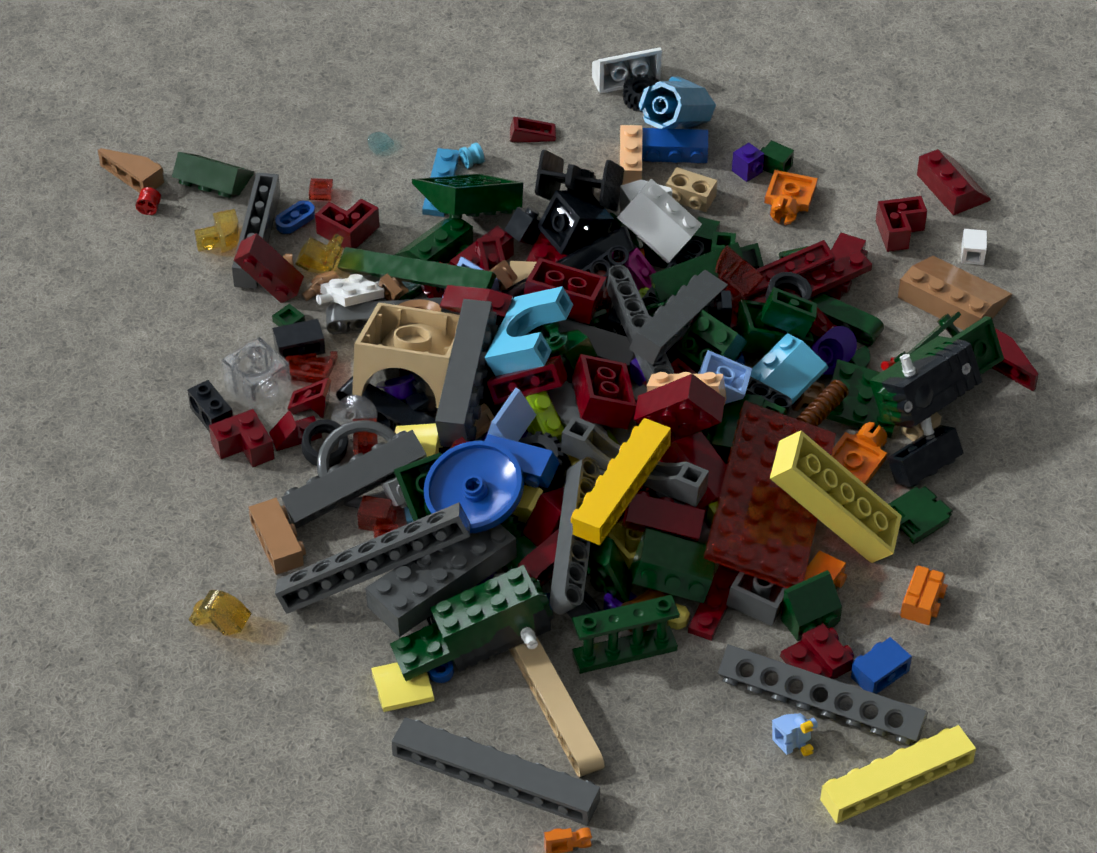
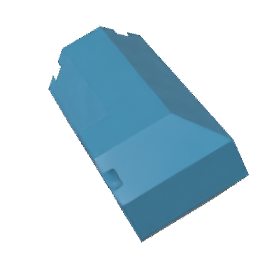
[638,77,716,129]

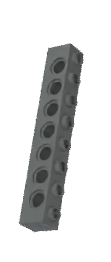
[275,502,470,614]
[718,644,928,745]

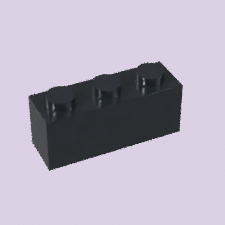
[887,425,964,487]

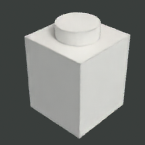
[961,229,987,265]

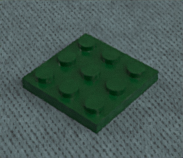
[826,359,895,438]

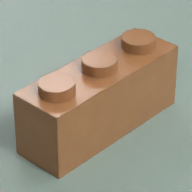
[248,498,306,575]

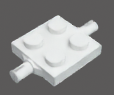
[316,274,384,307]

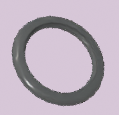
[317,420,396,509]

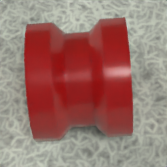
[135,187,162,215]

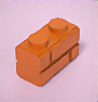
[900,565,948,625]

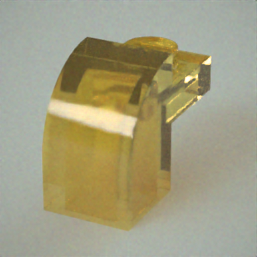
[194,209,240,253]
[295,234,344,274]
[189,590,252,636]

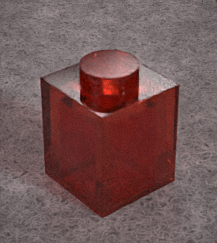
[357,495,396,533]

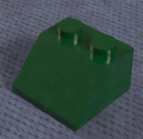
[781,570,842,641]

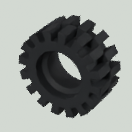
[623,74,659,112]

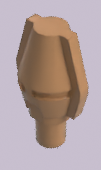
[302,270,340,301]

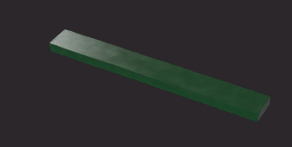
[337,247,497,289]

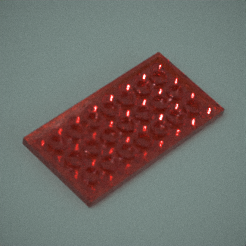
[704,401,836,588]

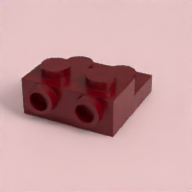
[780,624,854,680]

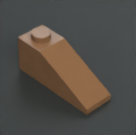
[98,148,164,193]

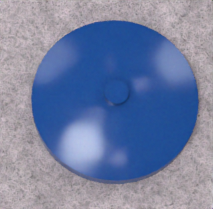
[424,441,524,533]

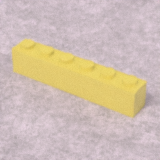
[820,725,976,824]

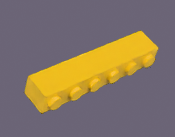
[571,418,671,545]

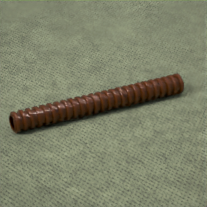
[732,380,849,508]

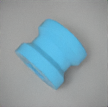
[459,142,485,169]

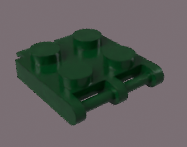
[888,486,953,545]

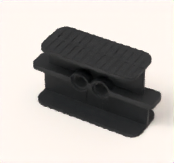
[535,149,624,212]

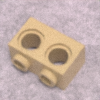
[666,167,717,212]

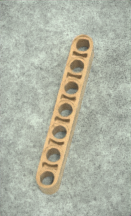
[509,637,605,777]

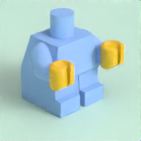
[772,713,818,757]

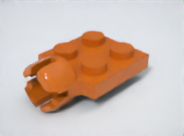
[764,170,818,225]
[829,422,887,486]

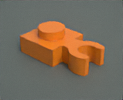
[544,827,592,853]

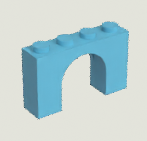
[485,286,573,376]

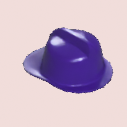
[811,326,857,375]
[376,373,416,403]

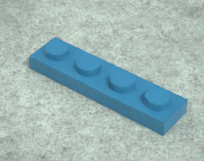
[422,148,459,217]

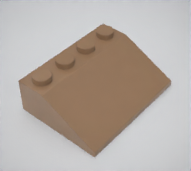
[898,256,1012,330]

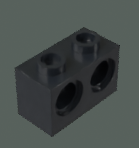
[187,380,233,432]

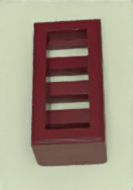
[510,117,556,142]

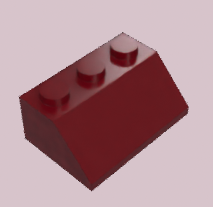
[917,149,991,216]
[660,431,744,519]

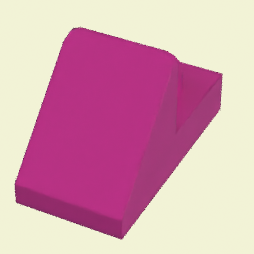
[628,248,656,291]

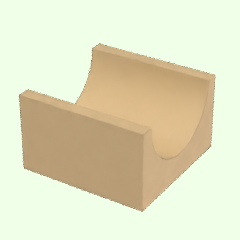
[352,302,460,408]

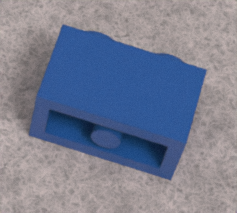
[851,637,912,694]

